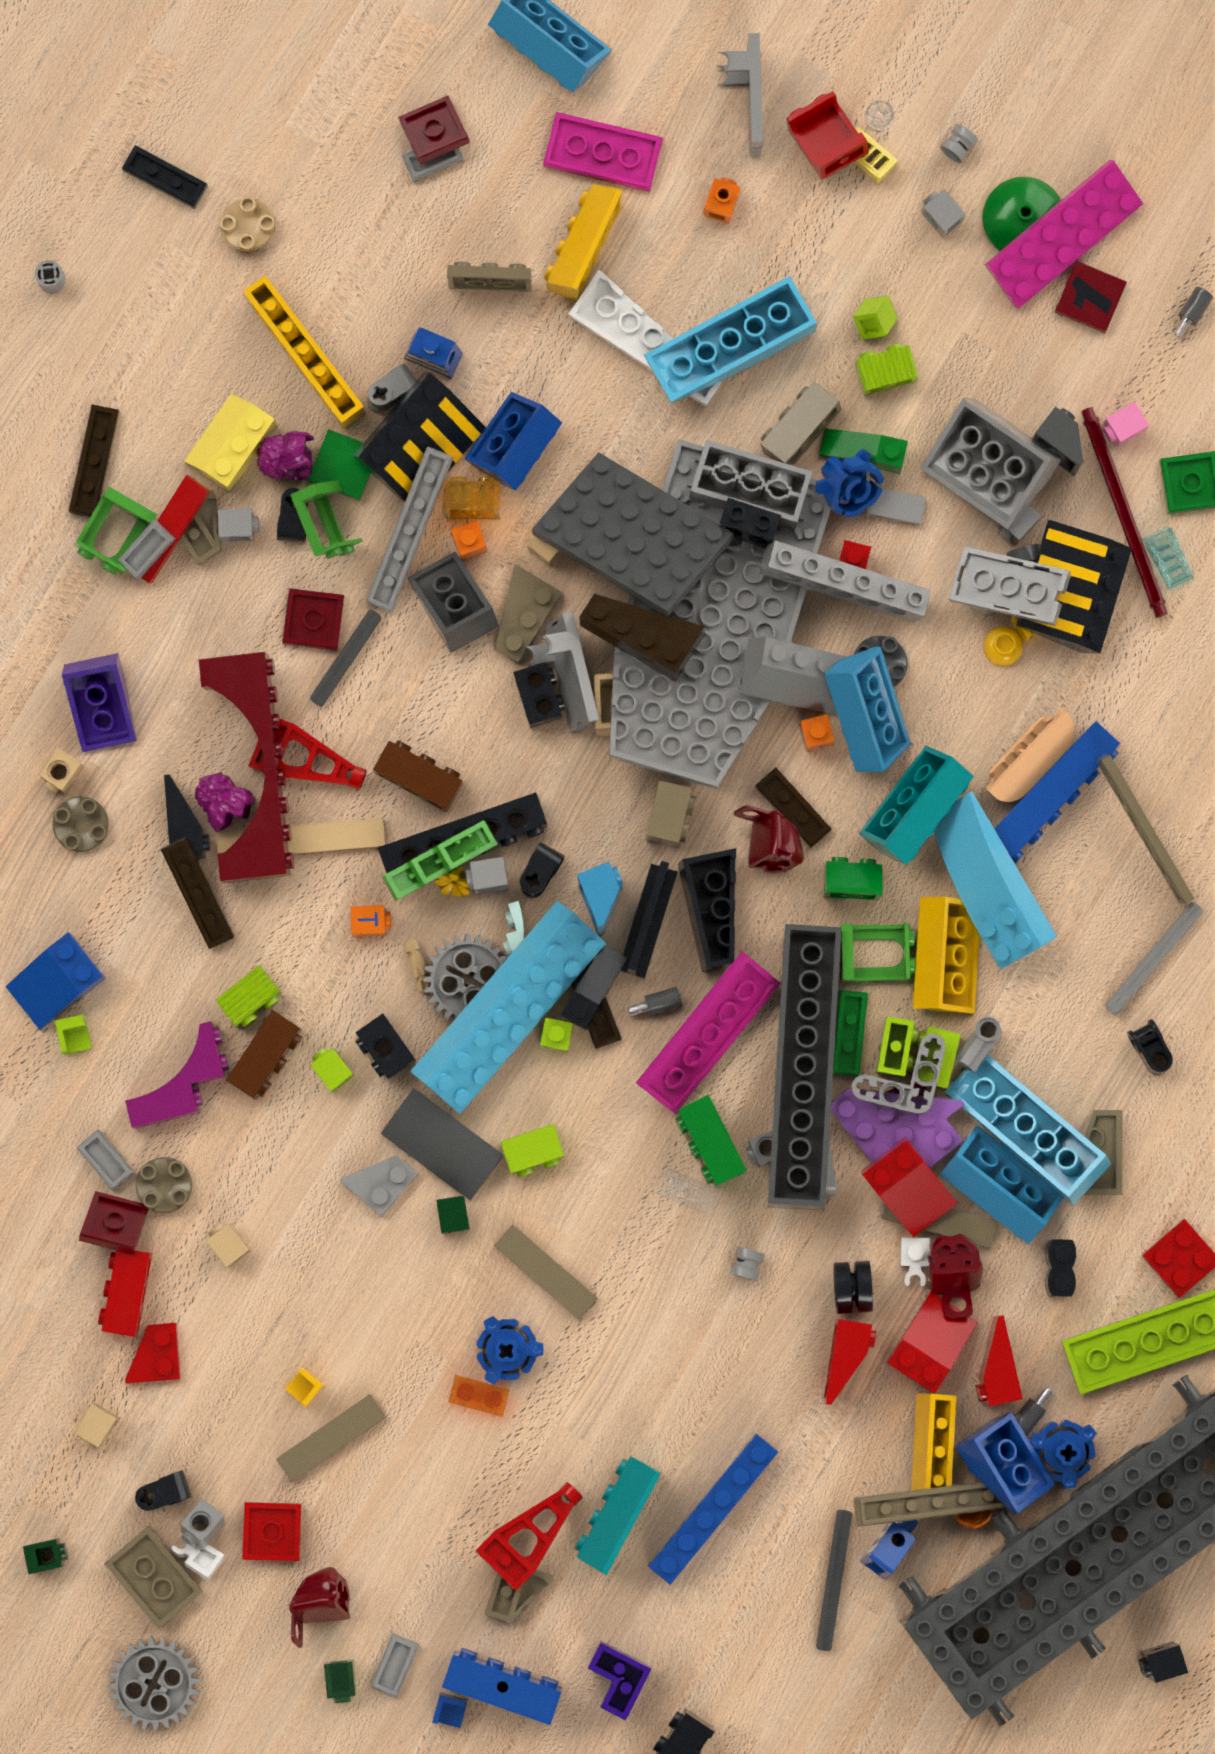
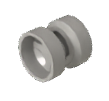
[940,124,978,163]
[35,260,66,293]
[730,1246,764,1281]

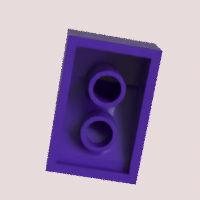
[62,653,137,752]

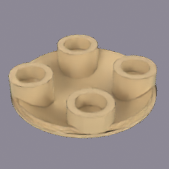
[220,196,276,252]

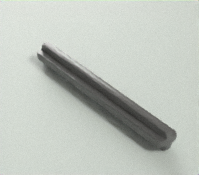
[816,1510,852,1651]

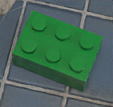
[675,1095,747,1188]

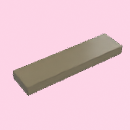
[881,1204,998,1249]
[494,1224,598,1320]
[276,1394,386,1482]

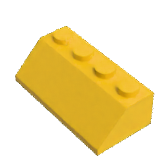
[544,184,623,302]
[913,896,980,1014]

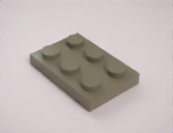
[447,261,532,292]
[104,1526,203,1629]

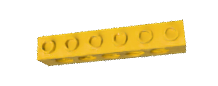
[243,275,365,429]

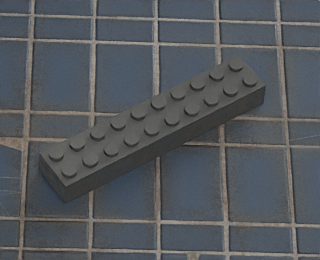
[768,924,842,1211]

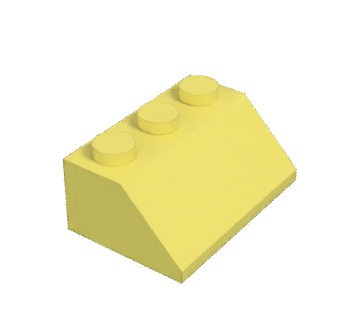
[184,394,277,493]

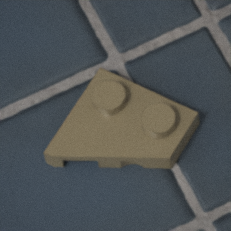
[181,490,221,566]
[484,1570,554,1623]

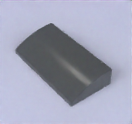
[381,1088,504,1201]

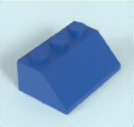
[465,392,562,491]

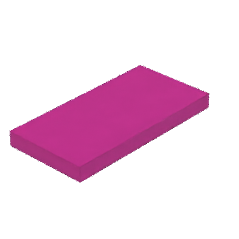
[543,112,663,192]

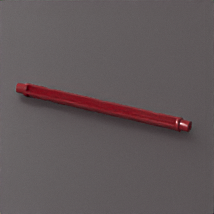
[1081,407,1168,618]

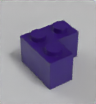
[588,1641,652,1721]

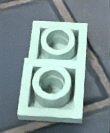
[503,901,524,957]

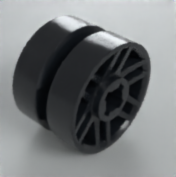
[833,1260,873,1314]

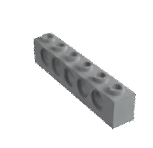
[759,540,931,623]

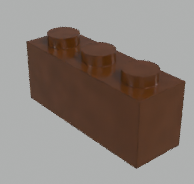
[373,740,463,812]
[226,1010,303,1100]

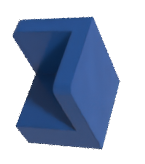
[432,1692,468,1728]

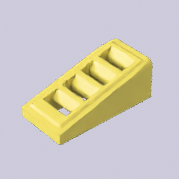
[854,127,898,184]

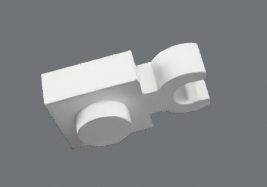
[900,1238,930,1286]
[171,1534,225,1581]

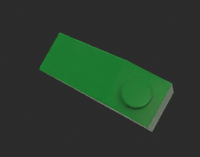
[819,428,908,474]

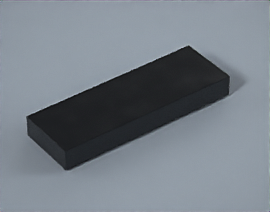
[122,145,208,209]

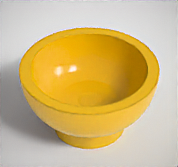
[983,626,1023,666]

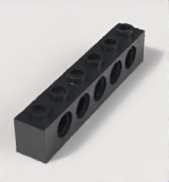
[377,792,548,874]

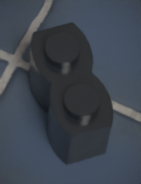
[1045,1239,1076,1297]

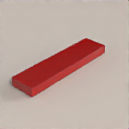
[142,475,211,583]

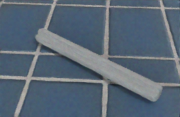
[1105,902,1203,1015]

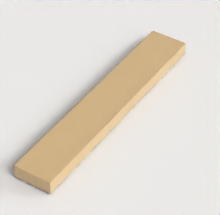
[216,818,386,855]

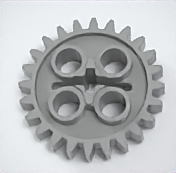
[422,934,508,1020]
[107,1636,201,1731]

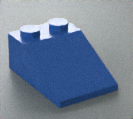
[5,932,106,1030]
[955,1412,1055,1515]

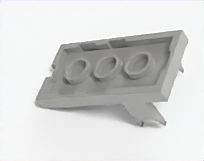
[717,33,763,156]
[949,546,1071,626]
[522,612,599,733]

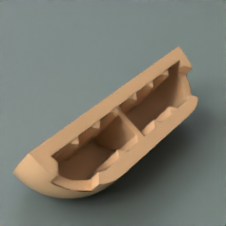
[986,710,1074,802]

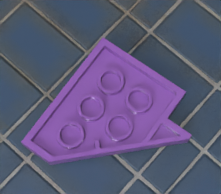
[831,1088,964,1167]

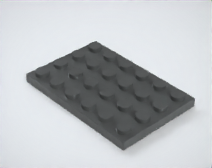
[532,452,734,617]

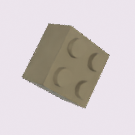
[646,780,696,848]

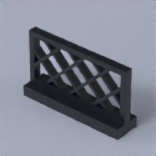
[620,861,678,979]

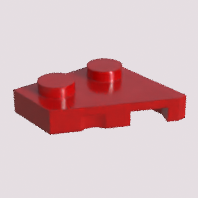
[125,1323,181,1384]

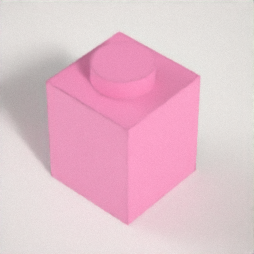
[1103,402,1149,447]

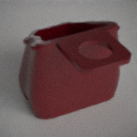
[734,805,804,873]
[927,1234,983,1319]
[289,1567,350,1648]

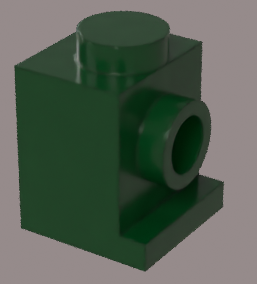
[23,1538,68,1575]

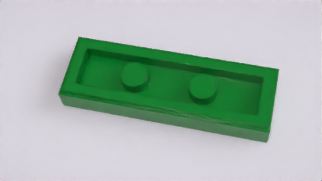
[833,990,868,1077]

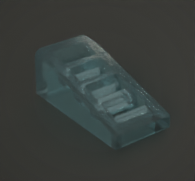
[1142,527,1194,589]

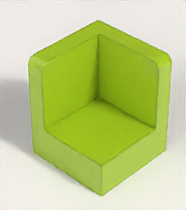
[852,295,898,340]
[55,1014,92,1055]

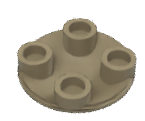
[53,796,109,852]
[136,1157,192,1213]

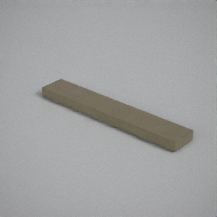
[1096,754,1194,904]
[854,1482,1007,1527]

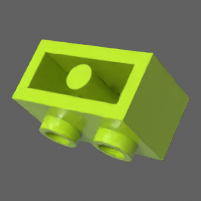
[875,1016,918,1078]

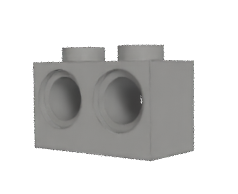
[465,857,509,895]

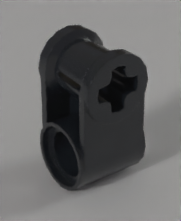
[277,488,308,543]
[520,842,565,898]
[1127,1019,1173,1075]
[135,1470,192,1511]

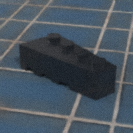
[678,848,736,972]

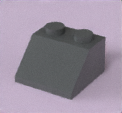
[1033,407,1083,476]

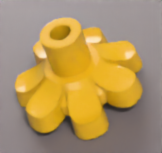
[435,867,470,897]

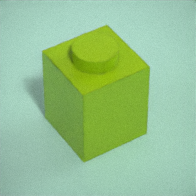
[540,1017,573,1053]
[310,1048,354,1093]

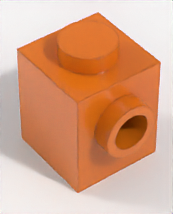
[703,177,741,224]

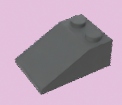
[407,552,499,653]

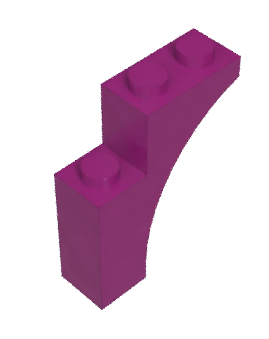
[125,1021,229,1129]

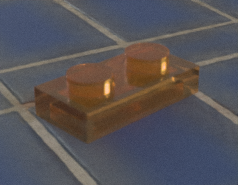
[448,1375,510,1417]

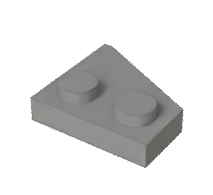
[341,1155,418,1216]

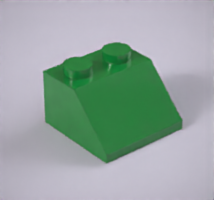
[823,857,883,901]

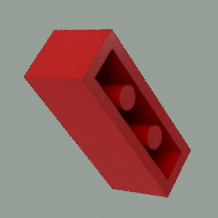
[98,1250,153,1337]

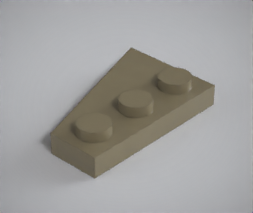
[495,564,562,664]
[1084,1110,1123,1195]

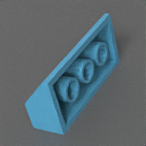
[488,0,612,92]
[824,646,911,772]
[577,862,623,937]
[939,1126,1064,1245]

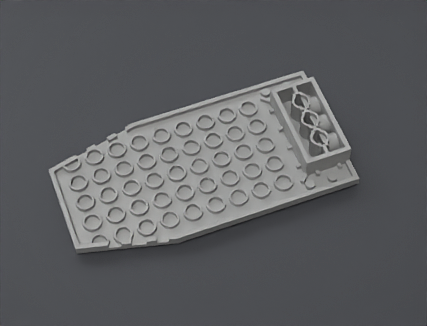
[609,439,831,789]

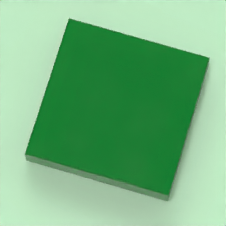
[308,429,371,501]
[1159,451,1215,514]

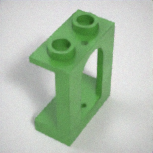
[291,480,363,559]
[74,487,157,575]
[840,923,915,982]

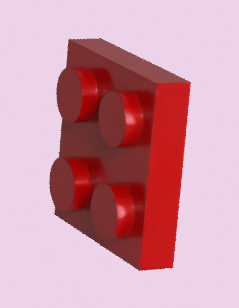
[1141,1219,1215,1298]
[242,1502,302,1561]

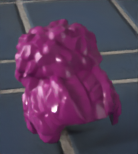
[257,431,314,481]
[195,772,255,832]

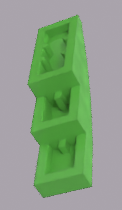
[382,820,498,901]

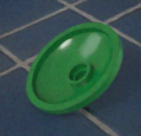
[982,177,1061,251]

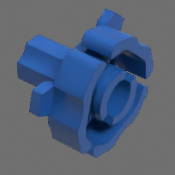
[815,449,884,518]
[477,1316,544,1384]
[1029,1419,1097,1489]

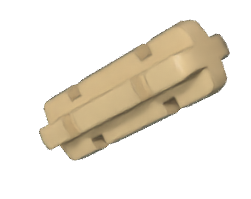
[403,938,430,993]

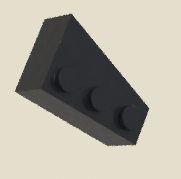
[653,1708,715,1754]

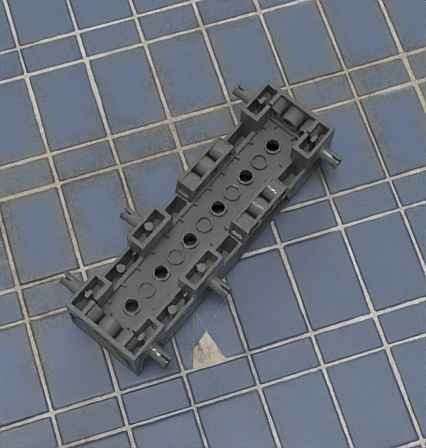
[898,1375,1215,1727]

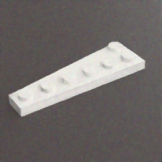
[568,270,722,407]

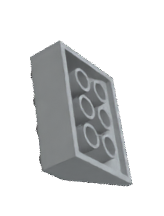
[920,398,1062,529]

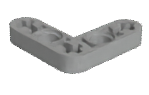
[851,1034,945,1114]

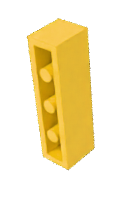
[911,1393,956,1491]

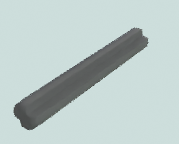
[310,609,381,707]

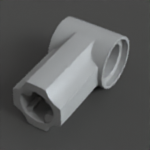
[955,1017,1002,1073]

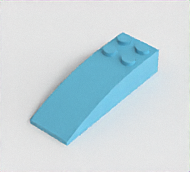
[644,276,817,403]
[934,791,1057,970]
[945,1055,1111,1205]

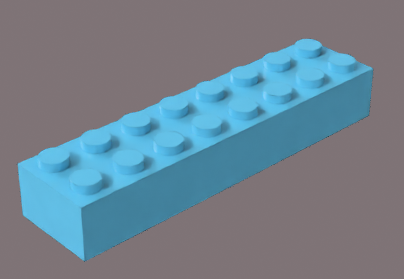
[410,901,606,1114]

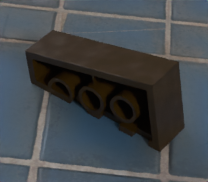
[579,594,705,682]

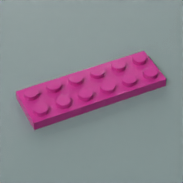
[984,160,1143,309]
[636,951,781,1114]

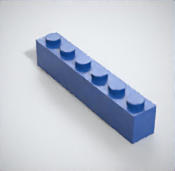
[994,721,1121,864]
[648,1433,778,1585]

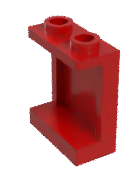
[786,91,869,180]

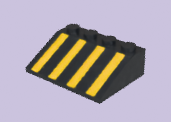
[352,372,486,503]
[1016,520,1132,654]

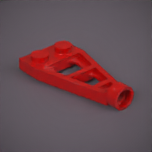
[248,719,367,790]
[475,1482,583,1591]

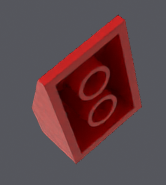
[861,1136,958,1238]
[885,1291,978,1394]
[975,1315,1023,1407]
[823,1319,876,1405]

